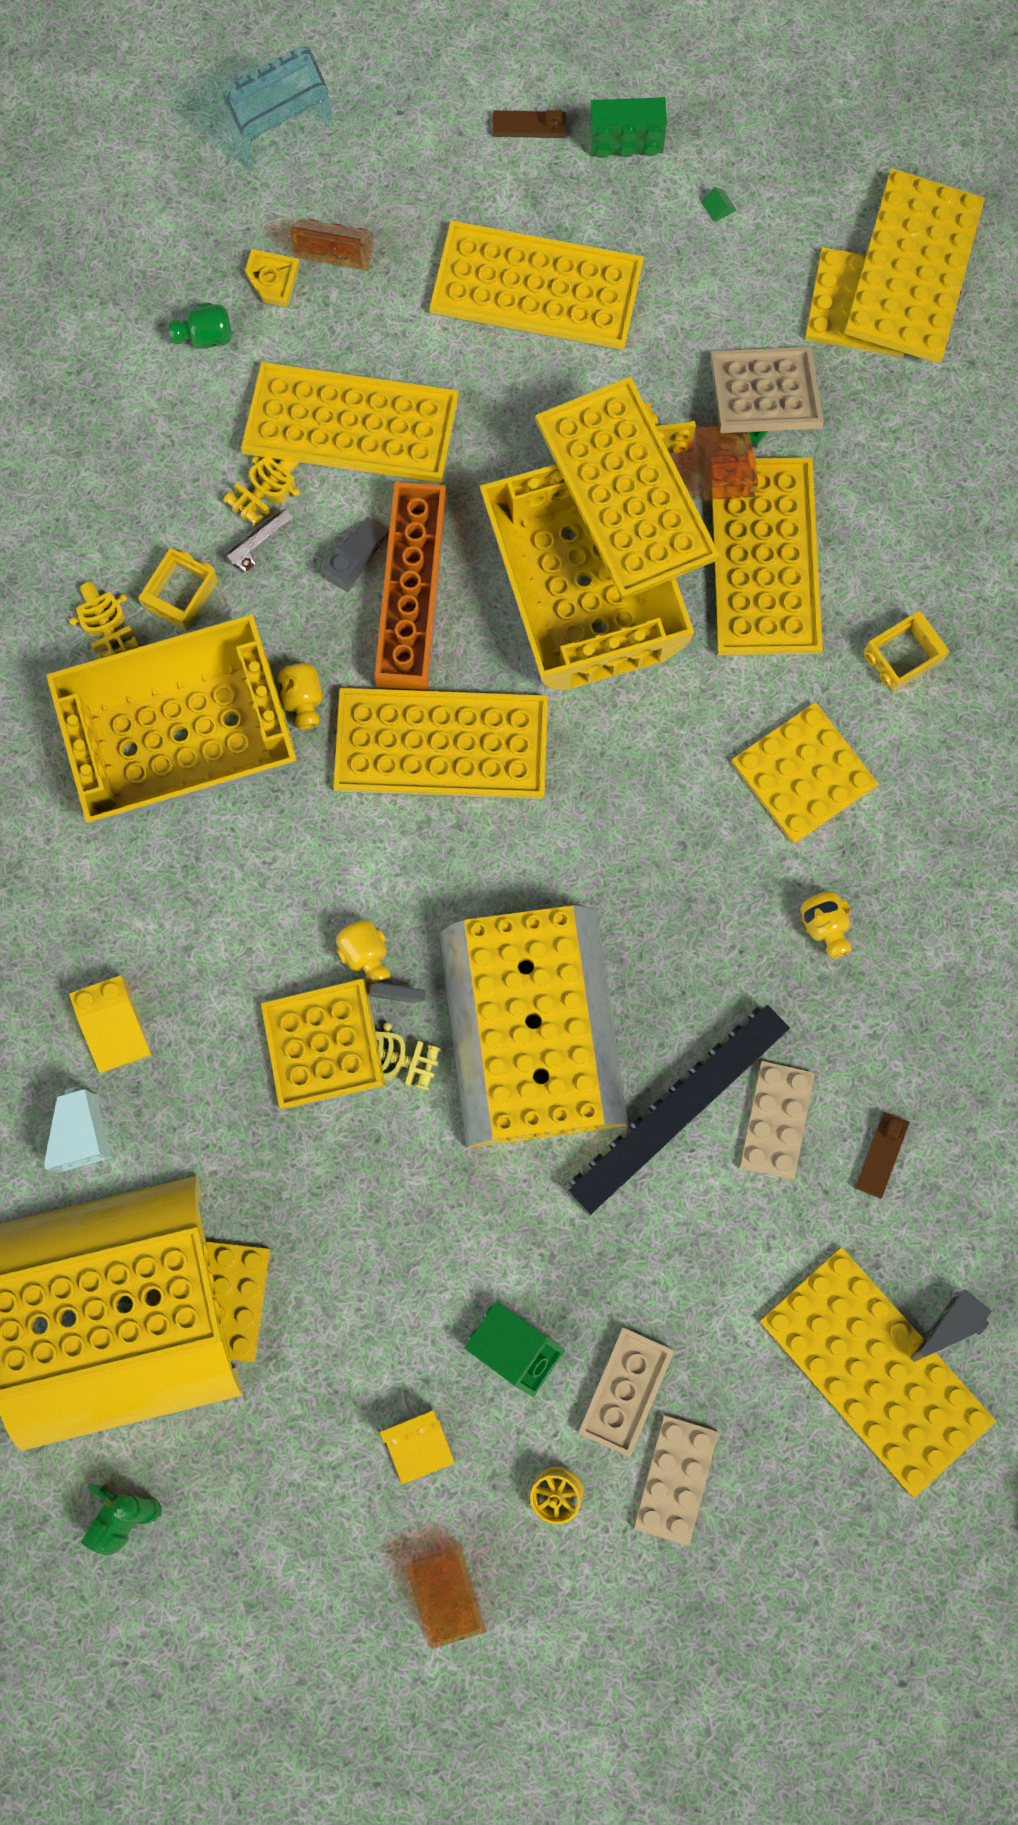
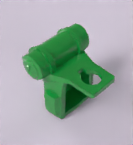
[81,1484,162,1555]

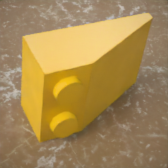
[69,975,152,1074]

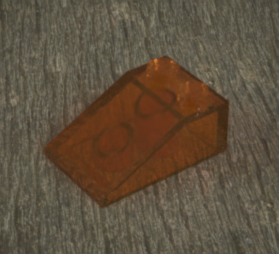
[696,426,758,500]
[406,1545,487,1650]

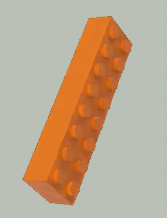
[374,482,447,691]

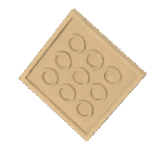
[710,347,824,433]

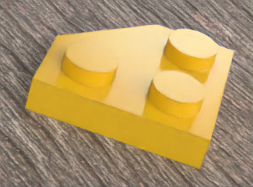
[245,249,300,308]

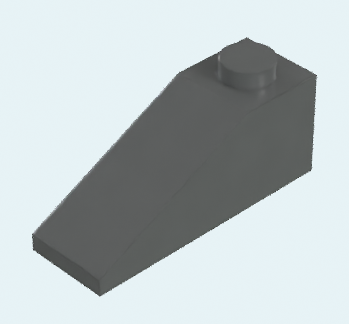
[324,518,389,593]
[910,1289,992,1362]

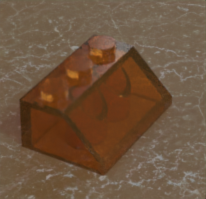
[290,219,374,271]

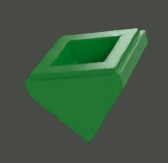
[702,187,736,222]

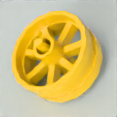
[530,1467,584,1524]

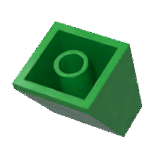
[464,1301,565,1397]

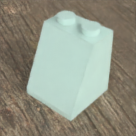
[44,1087,112,1173]

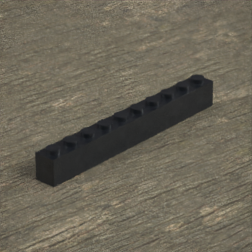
[567,1004,790,1216]

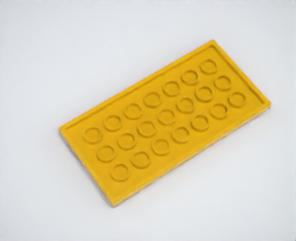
[844,168,985,364]
[429,220,644,350]
[241,362,459,483]
[535,376,720,600]
[710,457,823,656]
[333,688,548,799]
[759,1247,996,1498]

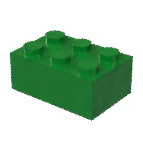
[589,97,667,158]

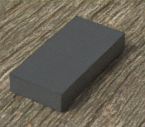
[367,982,426,1003]

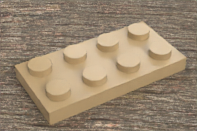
[739,1061,815,1181]
[578,1327,674,1457]
[634,1415,719,1546]

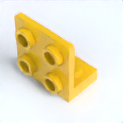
[645,403,696,453]
[380,1408,454,1484]

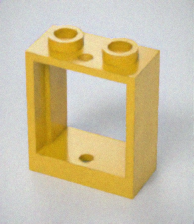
[138,548,218,631]
[864,610,950,692]

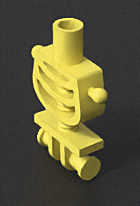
[376,1022,441,1091]

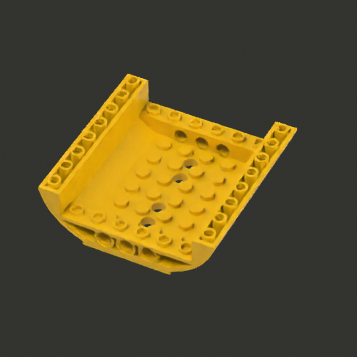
[0,1175,243,1451]

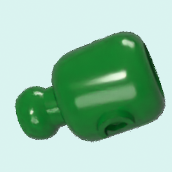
[168,302,232,349]

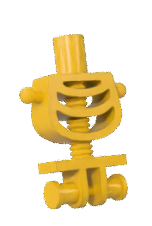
[224,456,300,527]
[69,582,140,659]

